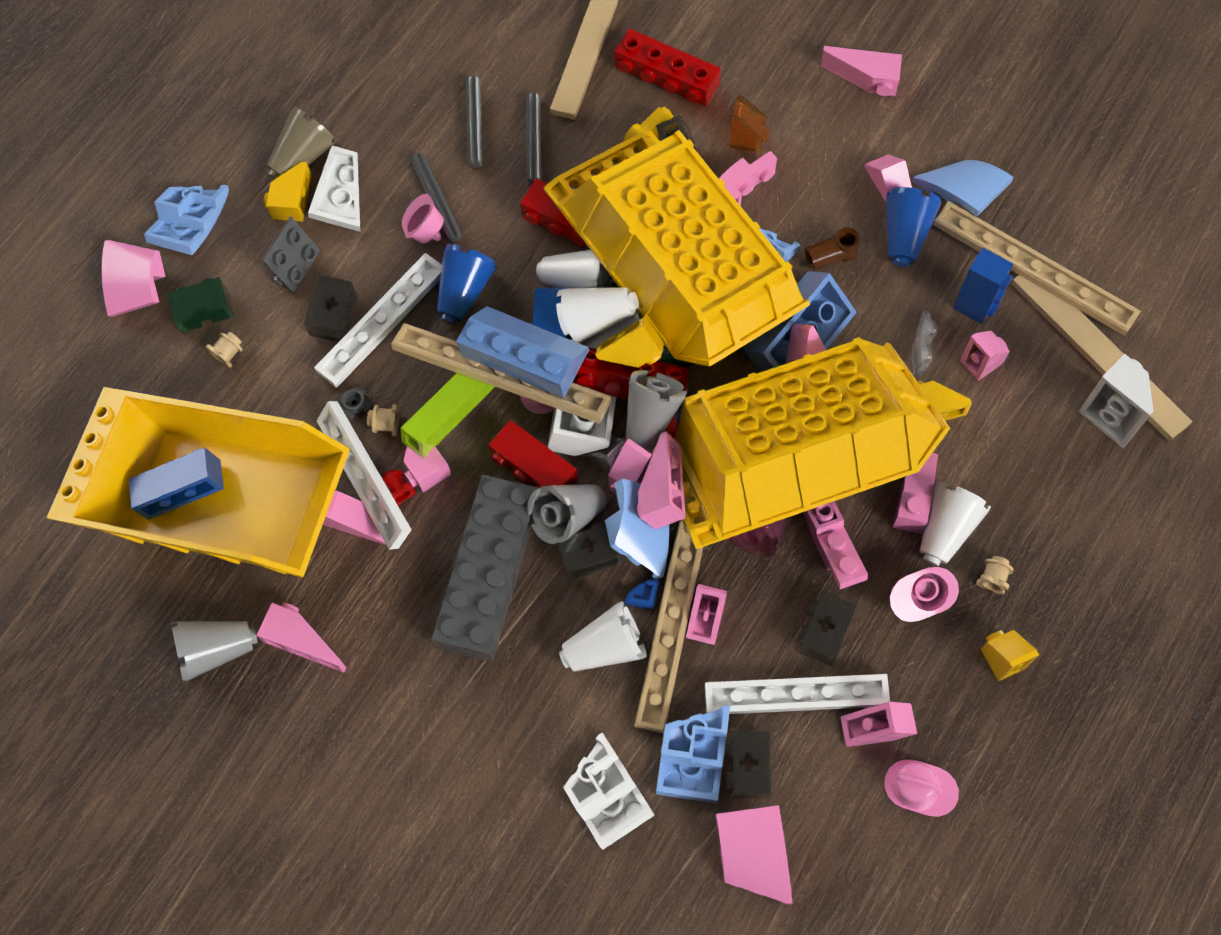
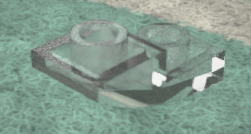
[912,311,937,375]

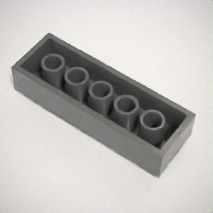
[432,475,538,662]

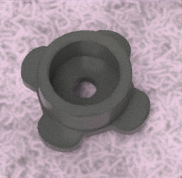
[338,388,371,418]

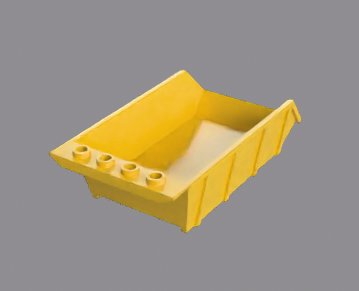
[543,130,810,367]
[649,337,950,549]
[47,387,350,578]

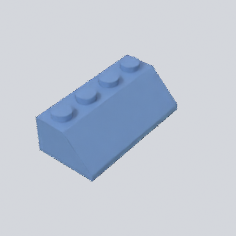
[743,271,857,372]
[456,306,589,398]

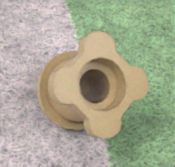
[205,332,243,369]
[367,404,400,437]
[976,556,1013,594]

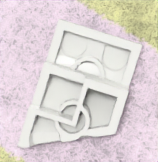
[563,733,654,850]

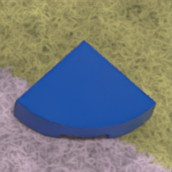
[625,579,660,611]

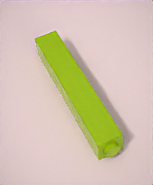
[401,373,495,459]

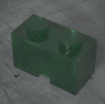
[166,277,234,333]

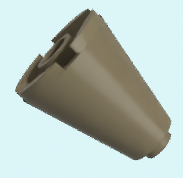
[266,107,337,179]

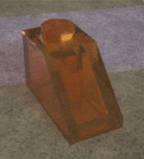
[729,95,770,153]

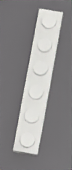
[314,253,442,388]
[317,401,411,550]
[705,674,890,714]

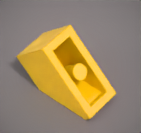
[264,162,312,222]
[595,316,664,368]
[917,381,972,421]
[981,630,1039,681]

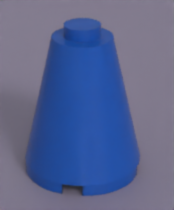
[886,187,941,267]
[436,244,497,325]

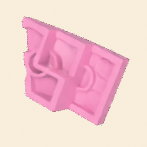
[102,240,165,317]
[716,805,792,904]

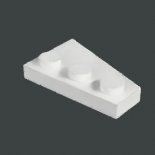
[308,145,360,232]

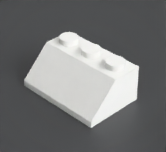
[1078,354,1154,448]

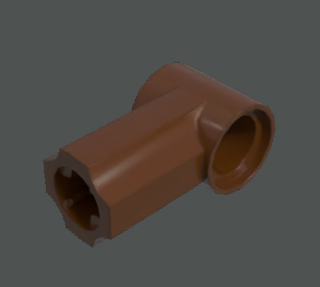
[805,227,860,271]

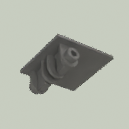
[262,217,321,293]

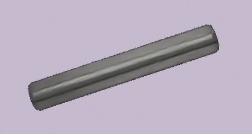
[466,76,483,168]
[526,93,541,186]
[411,153,462,243]

